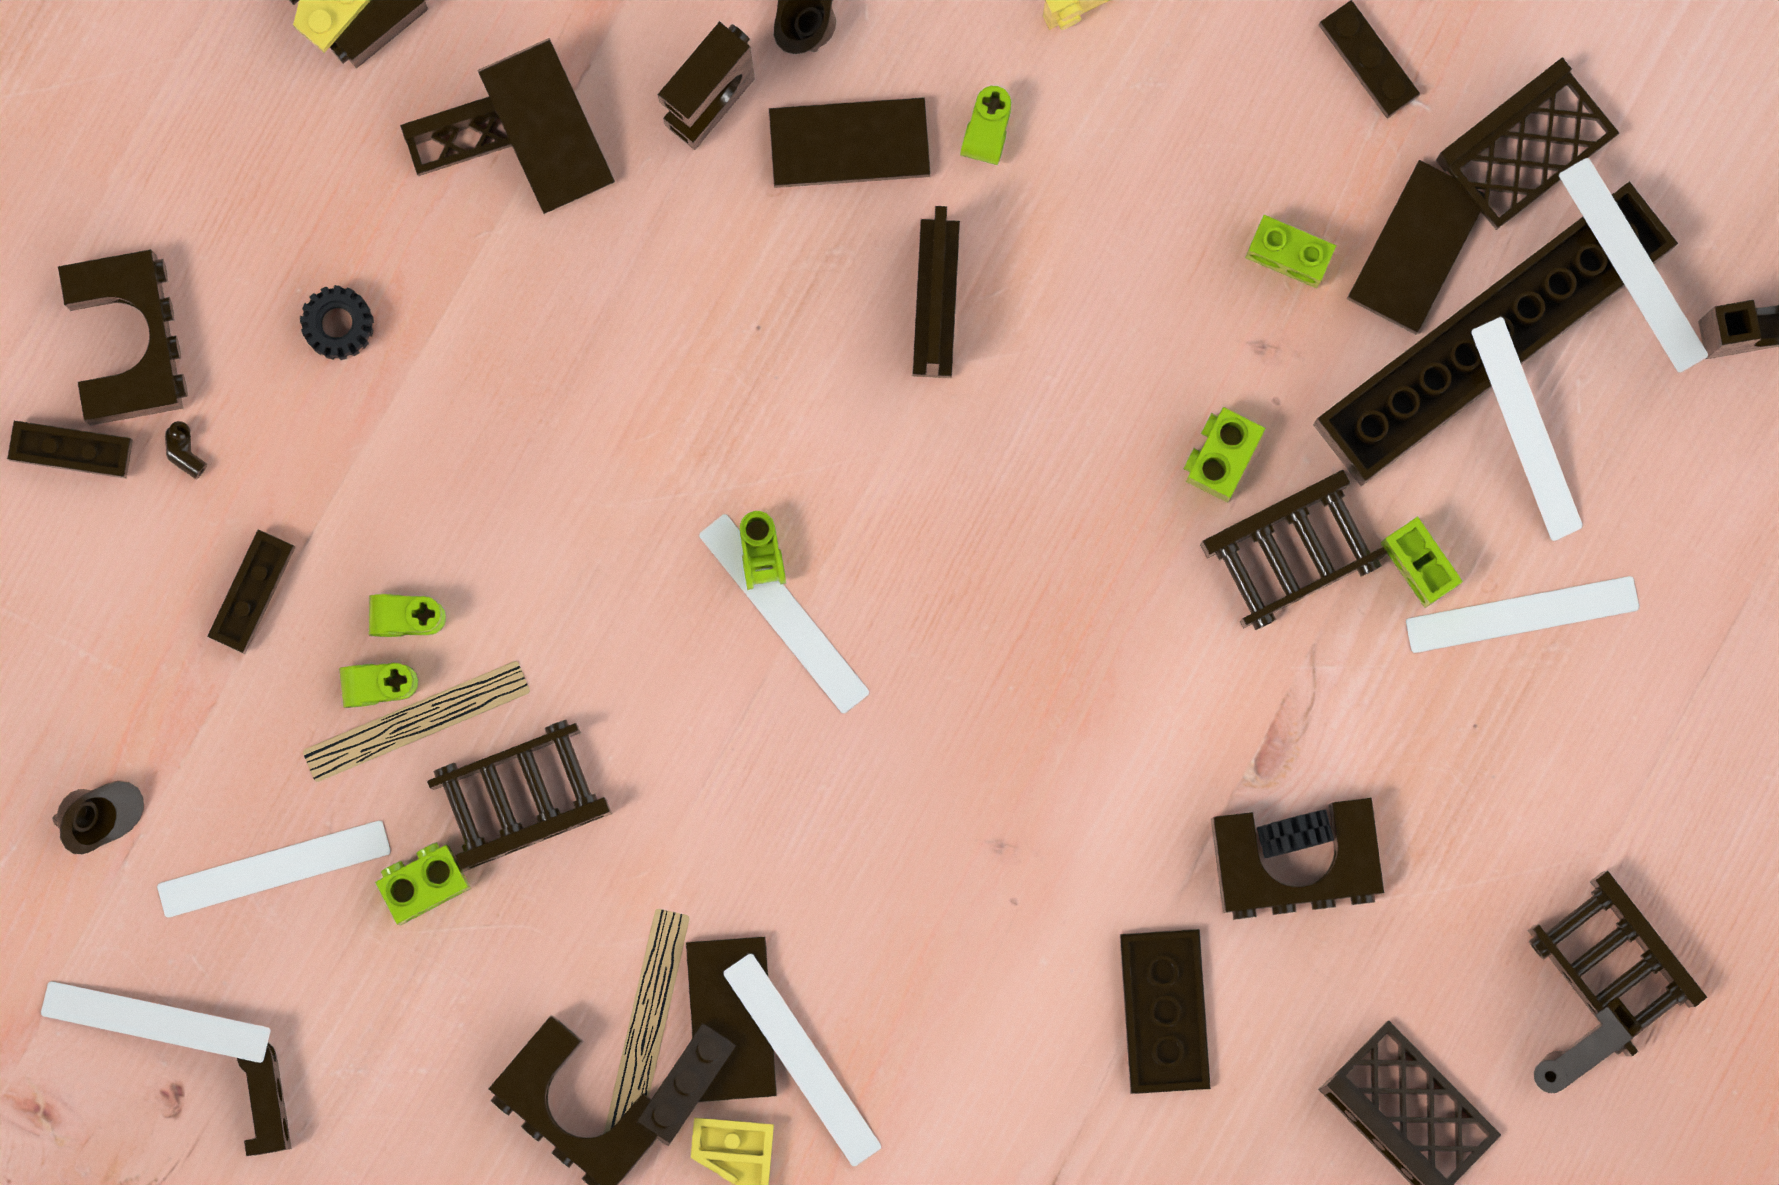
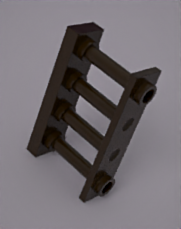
[1200,470,1387,631]
[427,720,612,872]
[1528,871,1707,1056]

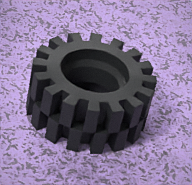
[300,285,374,360]
[1257,809,1334,858]

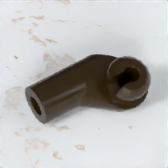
[165,421,207,480]

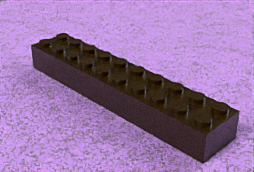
[1313,181,1678,486]

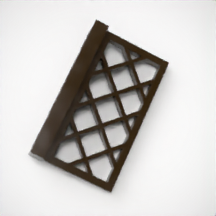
[1436,57,1619,230]
[912,206,960,378]
[1318,1020,1501,1185]

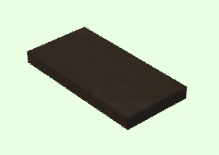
[478,38,615,214]
[769,98,930,188]
[1347,160,1484,335]
[1120,929,1211,1094]
[686,937,777,1102]

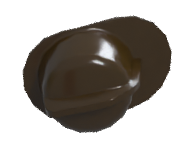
[773,0,836,54]
[52,781,144,854]

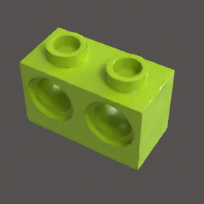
[1245,215,1336,289]
[1183,407,1266,503]
[1380,516,1463,608]
[375,842,471,925]

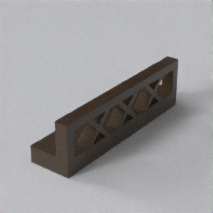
[400,97,512,176]

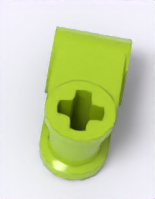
[960,85,1011,165]
[740,511,786,590]
[369,594,446,637]
[339,663,418,708]

